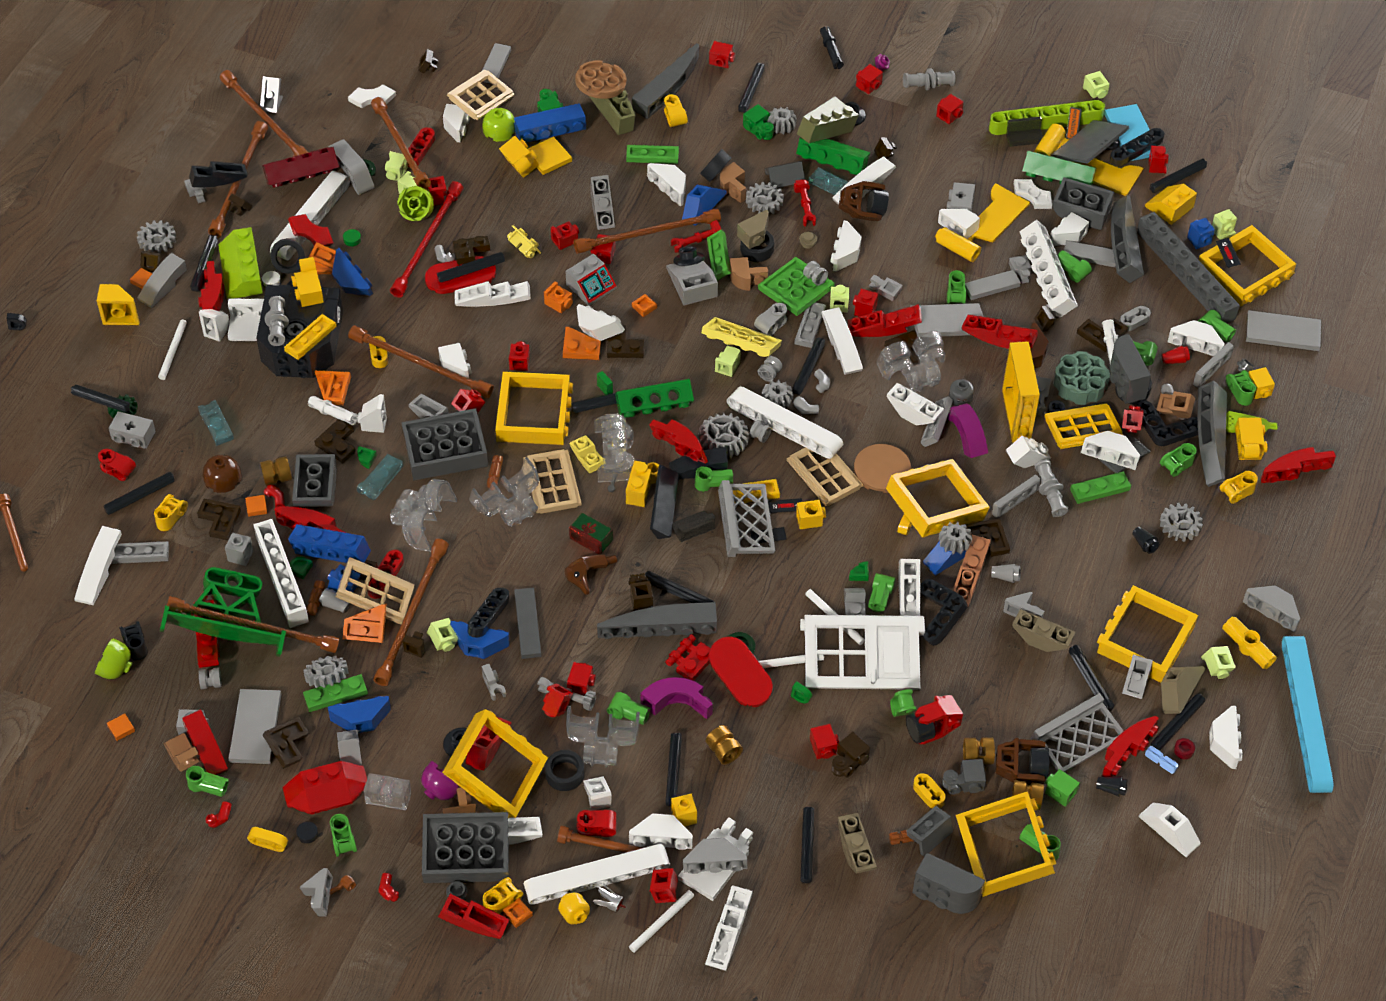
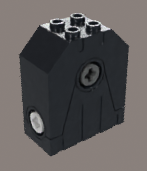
[256,284,343,378]

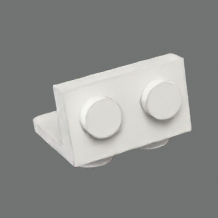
[228,298,264,341]

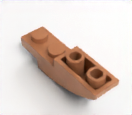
[953,535,991,607]

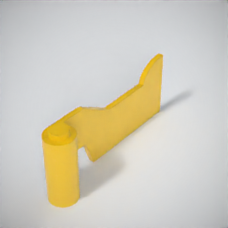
[1033,124,1144,196]
[935,183,1030,263]

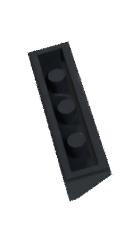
[650,465,679,539]

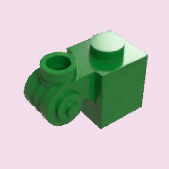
[537,89,564,112]
[743,104,774,140]

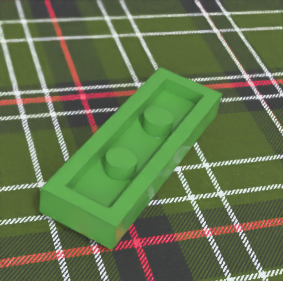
[626,145,679,164]
[707,230,731,281]
[1070,471,1131,504]
[303,674,368,712]

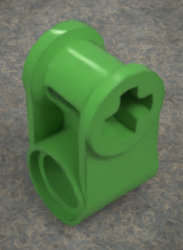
[947,270,966,304]
[1226,370,1256,406]
[1160,443,1196,477]
[890,689,917,717]
[330,814,357,857]

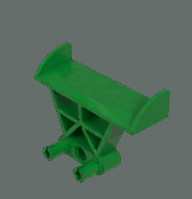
[159,567,286,657]

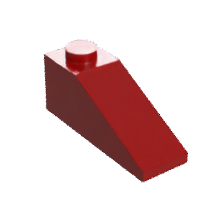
[465,717,512,771]

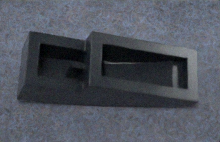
[189,161,248,188]
[669,447,728,479]

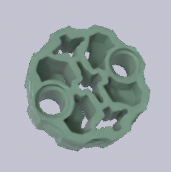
[1053,351,1110,405]

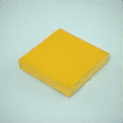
[527,136,572,175]

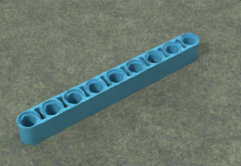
[1282,636,1333,793]

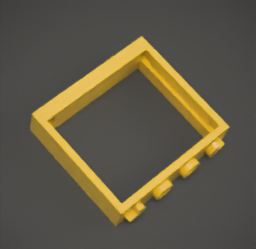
[1199,225,1296,307]
[1002,342,1040,443]
[495,372,573,445]
[886,459,990,538]
[1097,585,1198,683]
[442,709,548,818]
[956,791,1056,897]

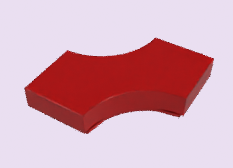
[288,214,334,246]

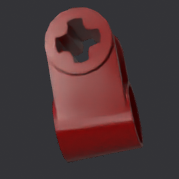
[98,449,136,481]
[576,810,616,837]

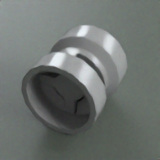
[803,261,828,286]
[758,356,783,382]
[199,667,222,689]

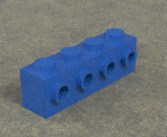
[514,103,586,143]
[288,524,371,563]

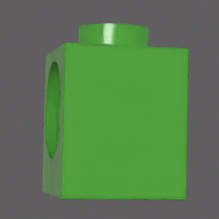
[1045,769,1080,807]

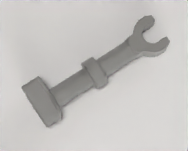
[537,677,596,711]

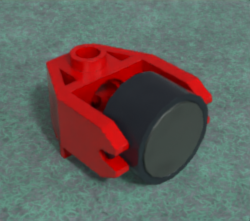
[906,695,963,744]

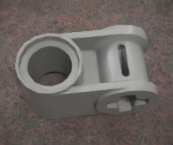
[754,303,787,336]

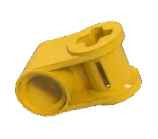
[664,94,688,127]
[1219,471,1258,504]
[154,494,188,531]
[483,877,523,914]

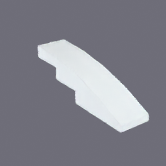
[832,156,896,205]
[455,281,531,307]
[821,307,863,375]
[74,526,122,605]
[508,817,543,845]
[705,885,753,971]

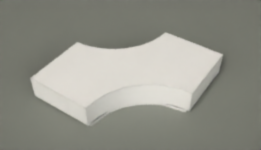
[348,84,396,108]
[1013,179,1052,209]

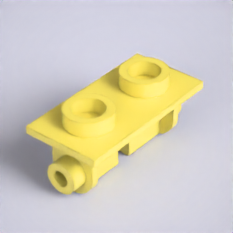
[507,225,541,258]

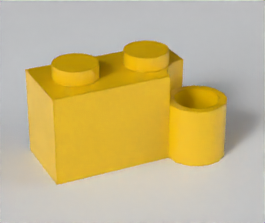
[499,136,539,178]
[291,257,324,307]
[1235,418,1267,460]
[626,460,659,507]

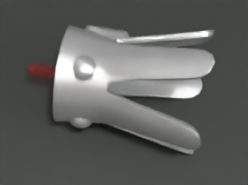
[593,883,626,912]

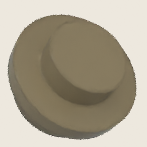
[799,232,817,248]

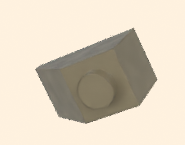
[737,210,769,249]

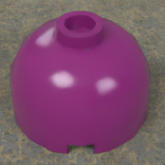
[421,761,460,800]

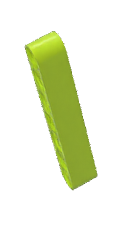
[989,100,1105,135]

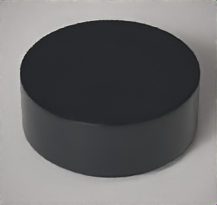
[296,822,318,844]

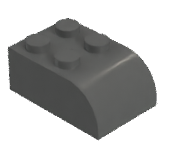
[1053,177,1114,230]
[1109,334,1151,404]
[292,454,337,507]
[912,853,985,914]

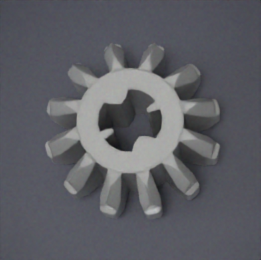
[768,106,797,135]
[762,380,793,408]
[939,522,972,554]

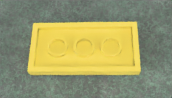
[701,317,782,357]

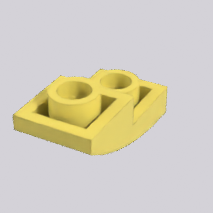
[569,435,606,474]

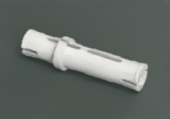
[1102,319,1118,364]
[308,396,358,425]

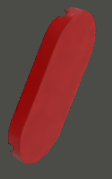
[425,256,496,294]
[709,637,773,707]

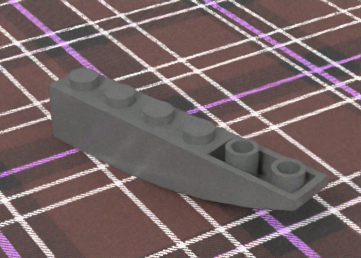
[632,43,699,119]
[1111,194,1144,283]
[1197,381,1227,487]
[597,602,717,639]

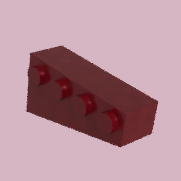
[262,147,339,188]

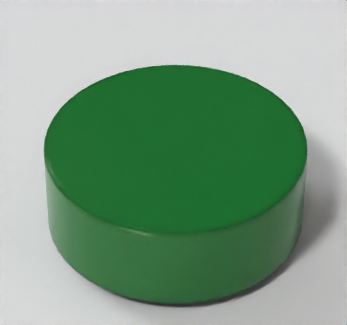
[343,229,361,247]

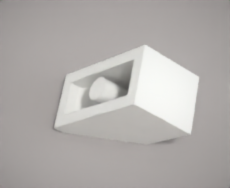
[938,209,980,239]
[199,309,230,342]
[358,394,387,433]

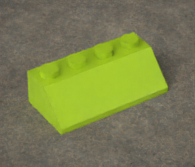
[218,227,263,300]

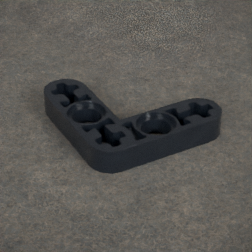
[1137,400,1198,446]
[920,579,967,646]

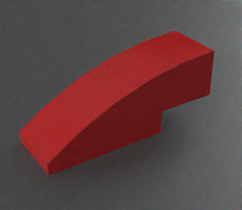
[182,709,228,775]
[438,893,510,939]

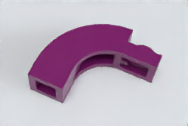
[947,403,988,458]
[640,677,713,719]

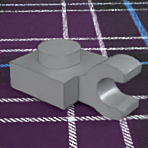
[184,179,207,204]
[1009,255,1031,284]
[869,275,903,301]
[482,664,506,701]

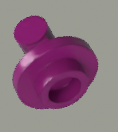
[875,54,890,71]

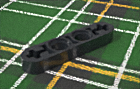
[1109,128,1165,167]
[467,587,509,638]

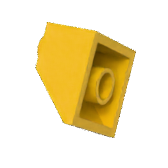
[1145,184,1197,225]
[97,284,140,325]

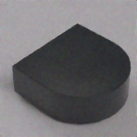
[6,313,27,330]

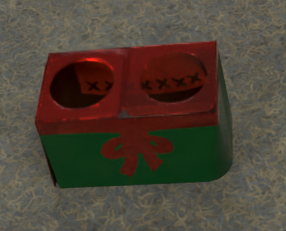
[569,513,613,555]

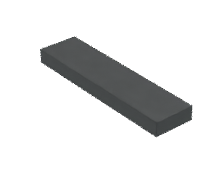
[514,588,541,659]

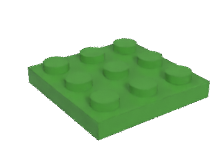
[758,257,835,316]

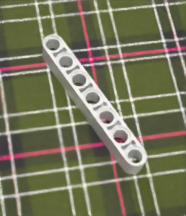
[270,170,350,260]
[727,387,843,459]
[523,844,670,904]

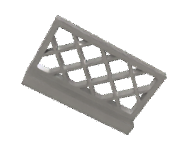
[718,480,775,557]
[1030,693,1124,772]

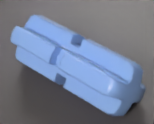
[1145,746,1179,774]

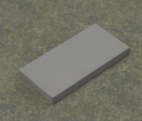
[910,303,983,337]
[1246,310,1321,351]
[229,689,281,764]

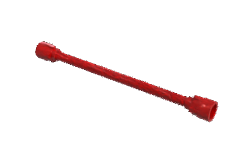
[390,181,464,298]

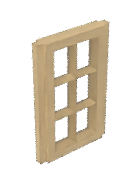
[447,70,515,121]
[787,447,863,506]
[523,449,582,514]
[335,557,414,624]

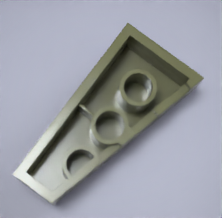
[589,90,635,135]
[797,97,859,143]

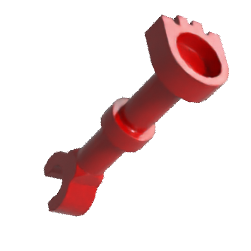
[793,180,816,226]
[671,220,722,253]

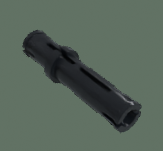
[820,26,844,69]

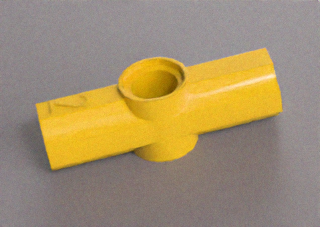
[1222,617,1277,669]

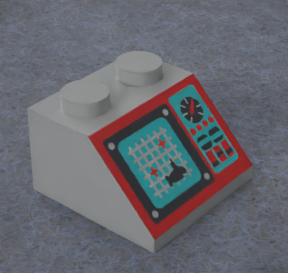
[566,254,617,306]

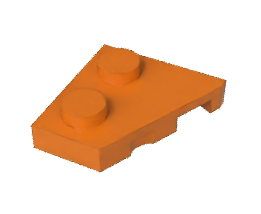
[308,242,336,275]
[563,327,601,360]
[315,370,351,405]
[342,604,387,643]

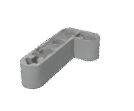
[328,139,375,195]

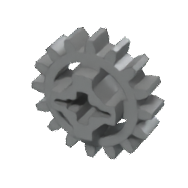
[746,182,784,214]
[137,220,177,253]
[1160,503,1203,542]
[304,656,349,688]

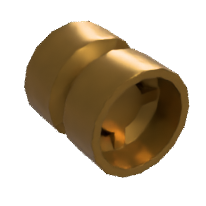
[260,456,292,486]
[705,725,743,765]
[963,737,995,764]
[1012,780,1044,811]

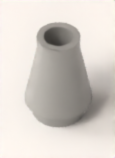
[991,564,1021,583]
[319,588,350,613]

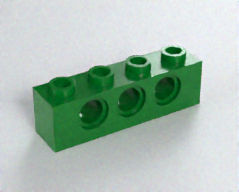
[615,379,694,418]

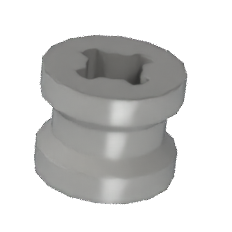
[749,420,772,443]

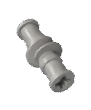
[903,68,955,90]
[265,296,289,346]
[1035,460,1068,517]

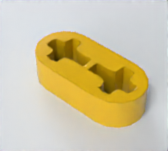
[369,336,388,368]
[897,514,913,536]
[913,773,945,808]
[247,827,288,852]

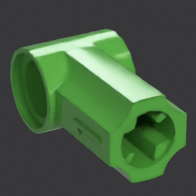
[1057,250,1092,283]
[1198,310,1236,342]
[1133,341,1158,366]
[694,466,733,492]
[868,573,895,612]
[607,692,650,725]
[186,766,229,797]
[1019,824,1061,861]

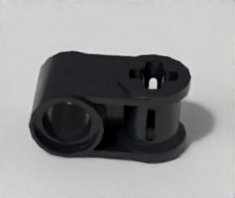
[119,621,148,660]

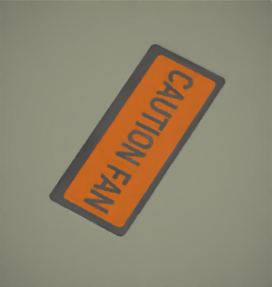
[1066,107,1082,139]

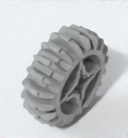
[698,412,749,458]

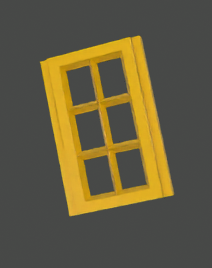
[1045,403,1123,449]

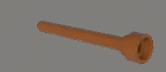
[0,494,28,572]
[557,826,642,853]

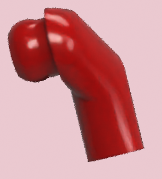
[264,485,285,508]
[205,801,232,828]
[379,873,399,902]

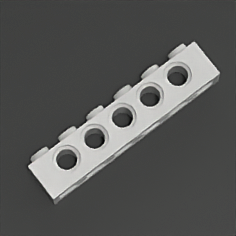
[1019,220,1078,317]
[253,519,309,628]

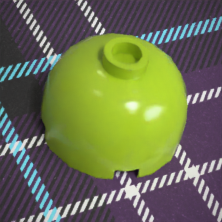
[482,108,516,142]
[397,186,434,221]
[95,638,133,679]

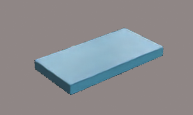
[1104,104,1150,161]

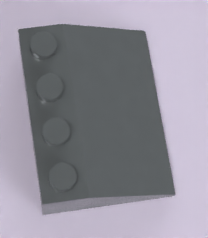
[401,409,488,481]
[422,812,509,883]

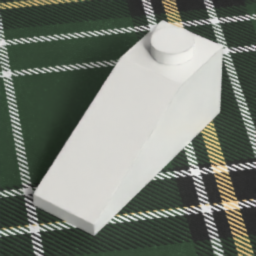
[899,559,920,616]

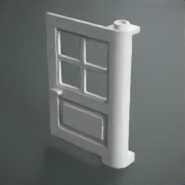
[800,615,925,690]

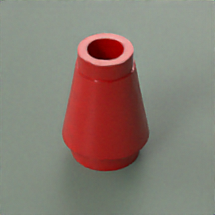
[1161,345,1190,364]

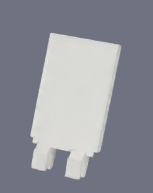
[678,818,753,901]

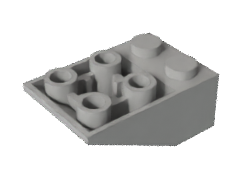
[666,261,718,306]

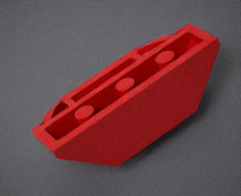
[282,761,368,815]

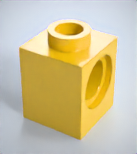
[1248,367,1275,399]
[796,500,826,529]
[671,794,697,827]

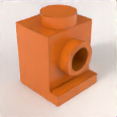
[544,281,573,314]

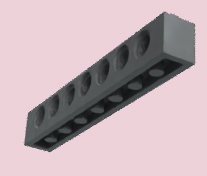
[1137,212,1240,323]

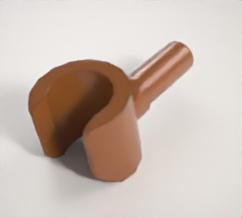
[330,875,356,895]

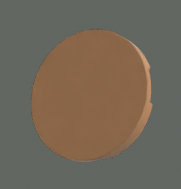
[575,60,627,99]
[854,444,911,493]

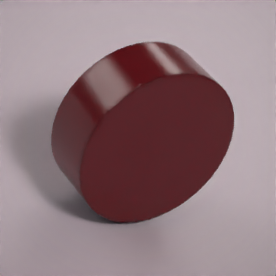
[1174,738,1195,759]

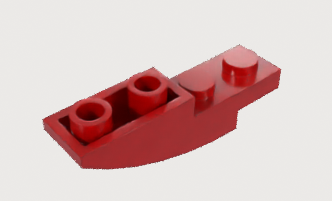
[198,261,224,317]
[848,304,922,337]
[961,314,1038,349]
[649,419,708,464]
[1261,447,1336,483]
[274,506,346,533]
[194,600,220,668]
[1102,716,1159,777]

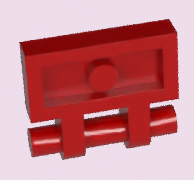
[665,634,711,681]

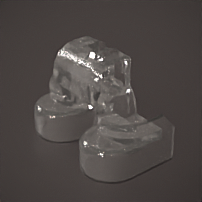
[876,331,946,392]
[594,414,635,482]
[469,457,539,527]
[389,479,457,551]
[566,706,640,768]

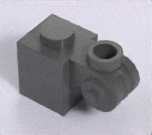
[1036,376,1051,416]
[942,759,986,794]

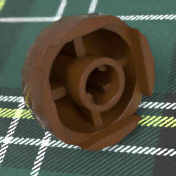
[203,454,242,493]

